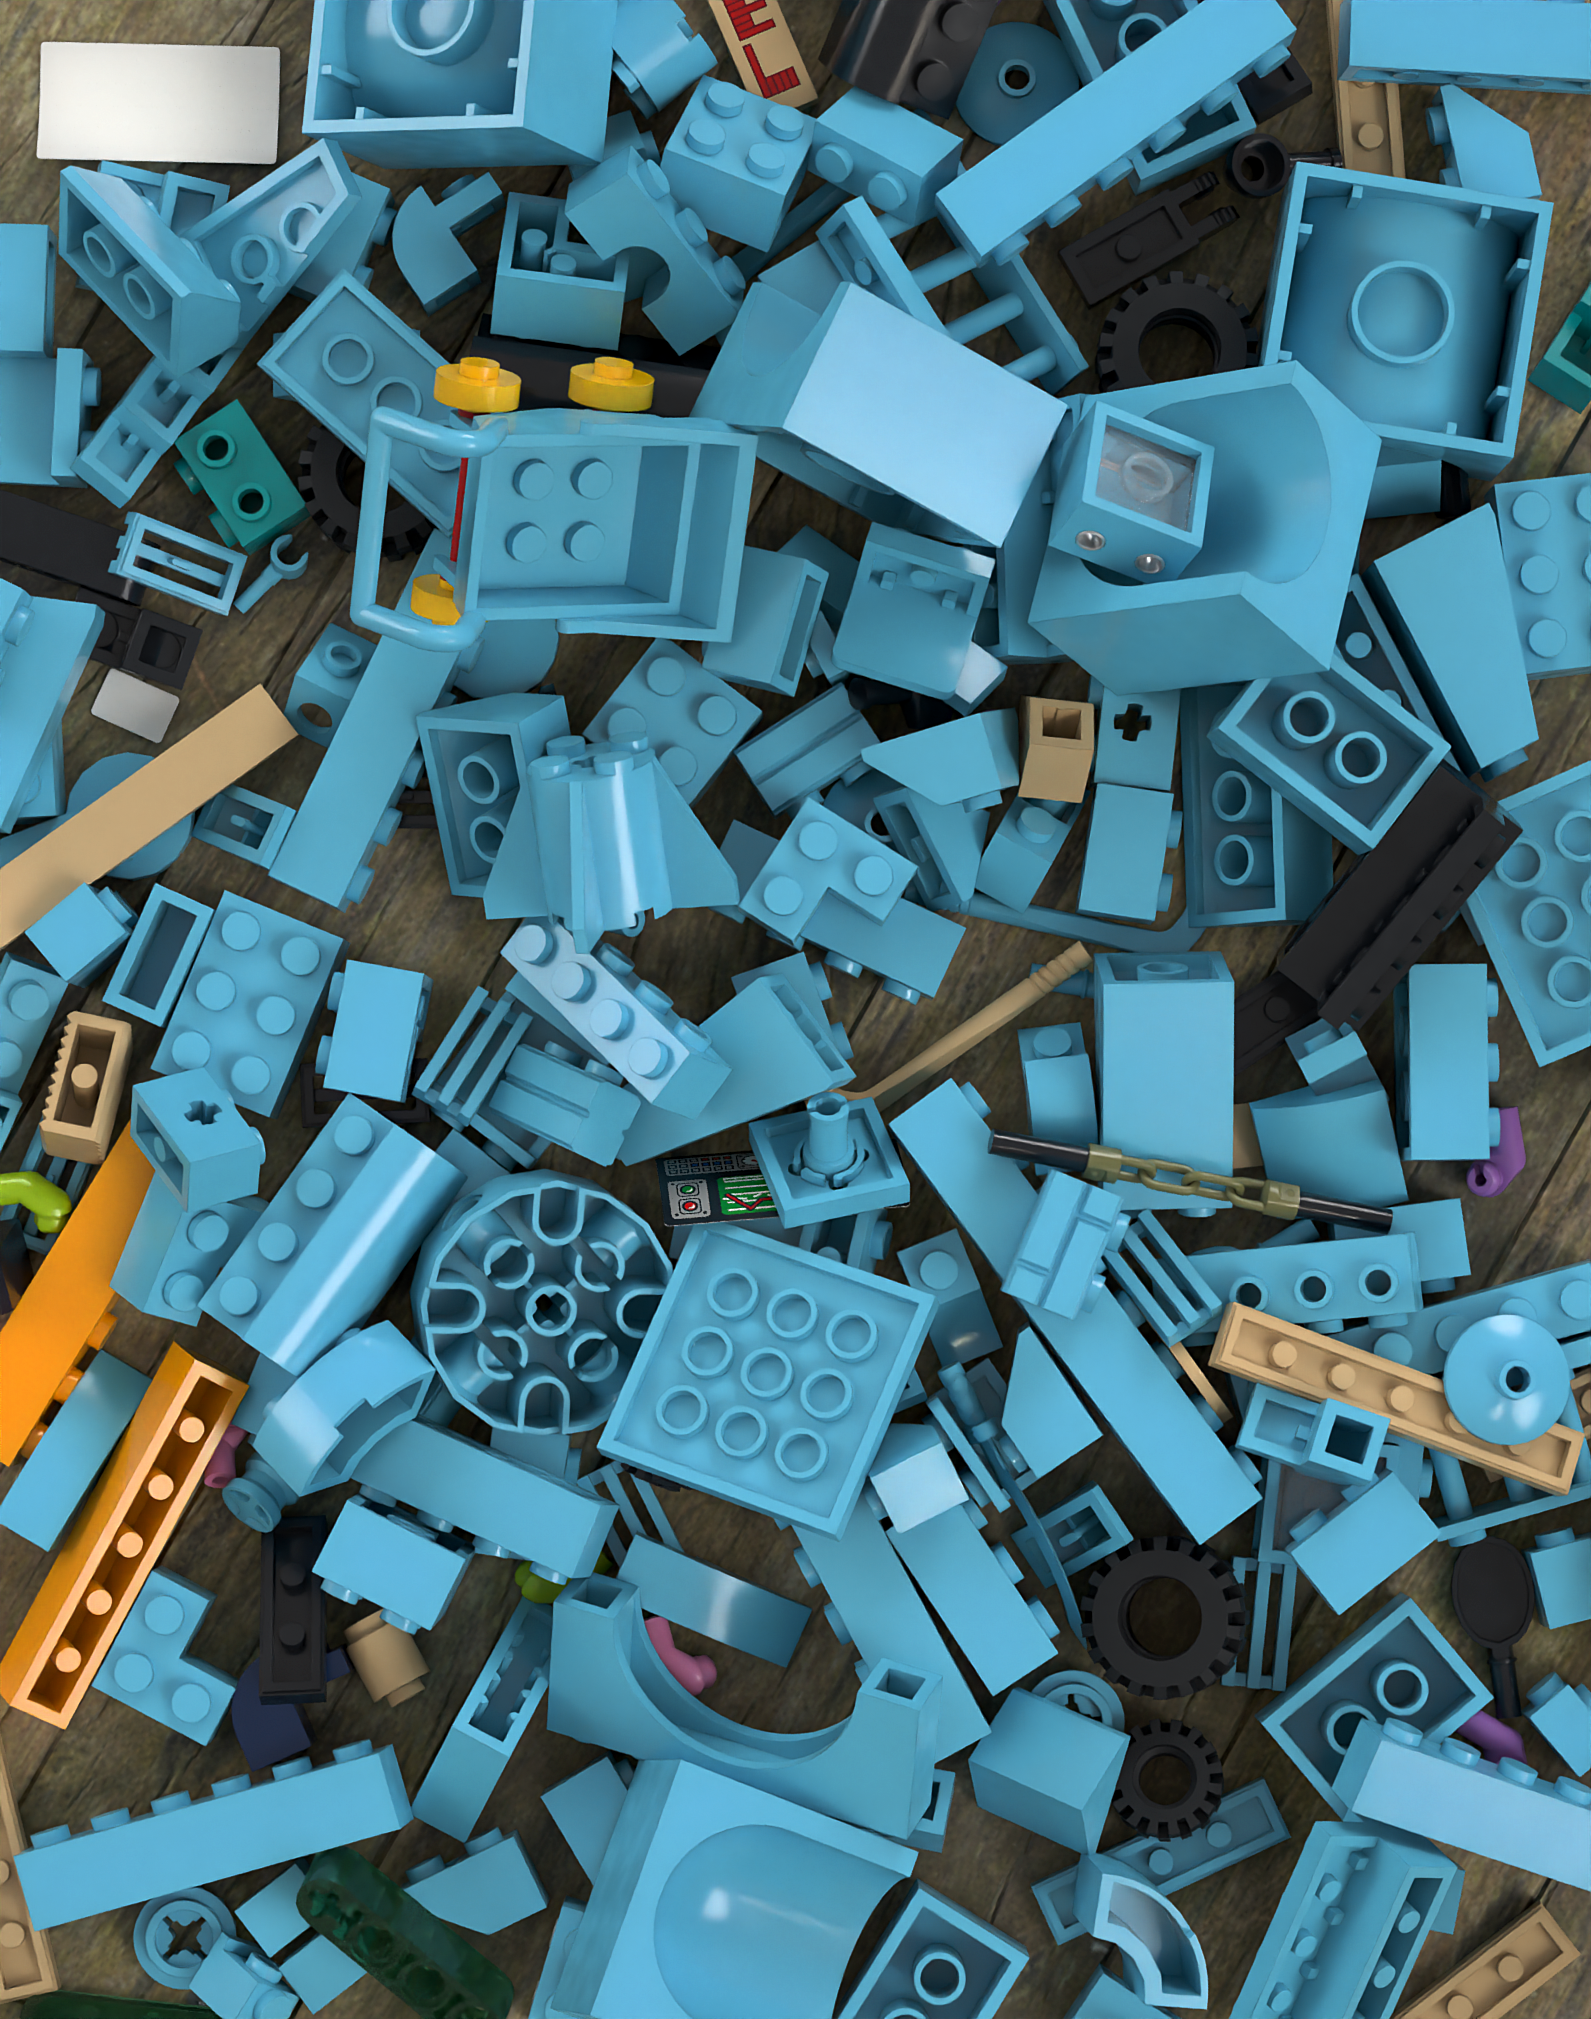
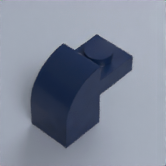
[231,1642,355,1772]

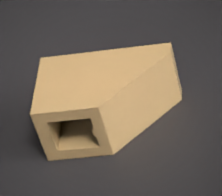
[1018,695,1094,803]

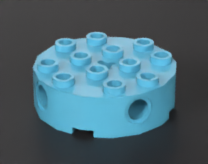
[410,1169,673,1436]

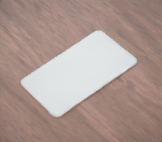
[91,669,179,743]

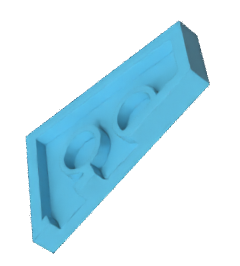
[179,138,362,349]

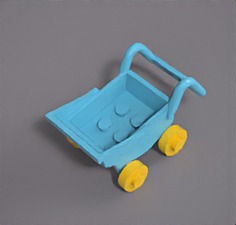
[350,357,759,652]

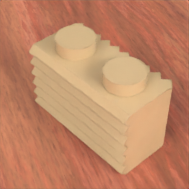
[39,1011,134,1165]

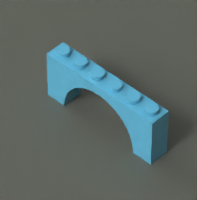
[547,1572,943,1840]

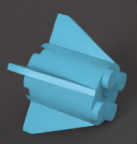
[483,731,740,955]

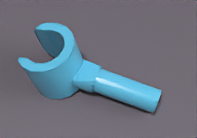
[233,534,309,614]

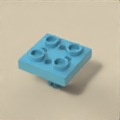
[748,1092,910,1229]

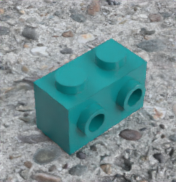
[173,399,311,556]

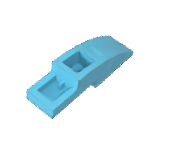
[0,951,69,1151]

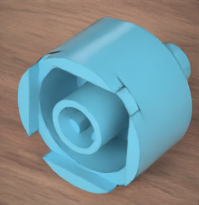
[611,0,718,119]

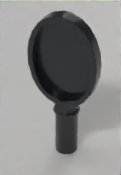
[1451,1536,1535,1719]

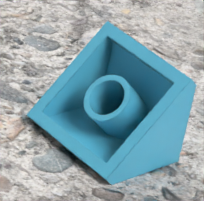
[968,1687,1131,1855]

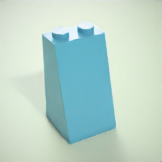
[1361,503,1539,783]
[1093,951,1234,1219]

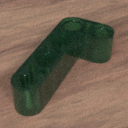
[296,1846,515,2019]

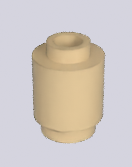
[343,1609,431,1708]

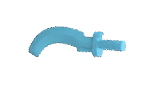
[937,1361,1087,1650]

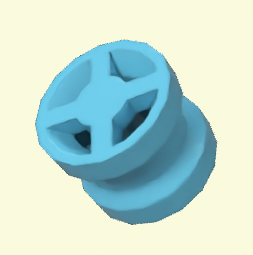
[222,1452,300,1533]

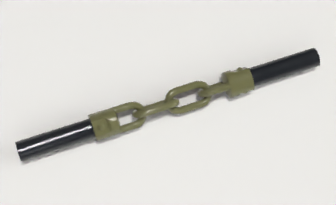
[988,1128,1393,1235]

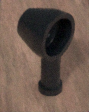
[1223,133,1343,199]
[848,677,954,729]

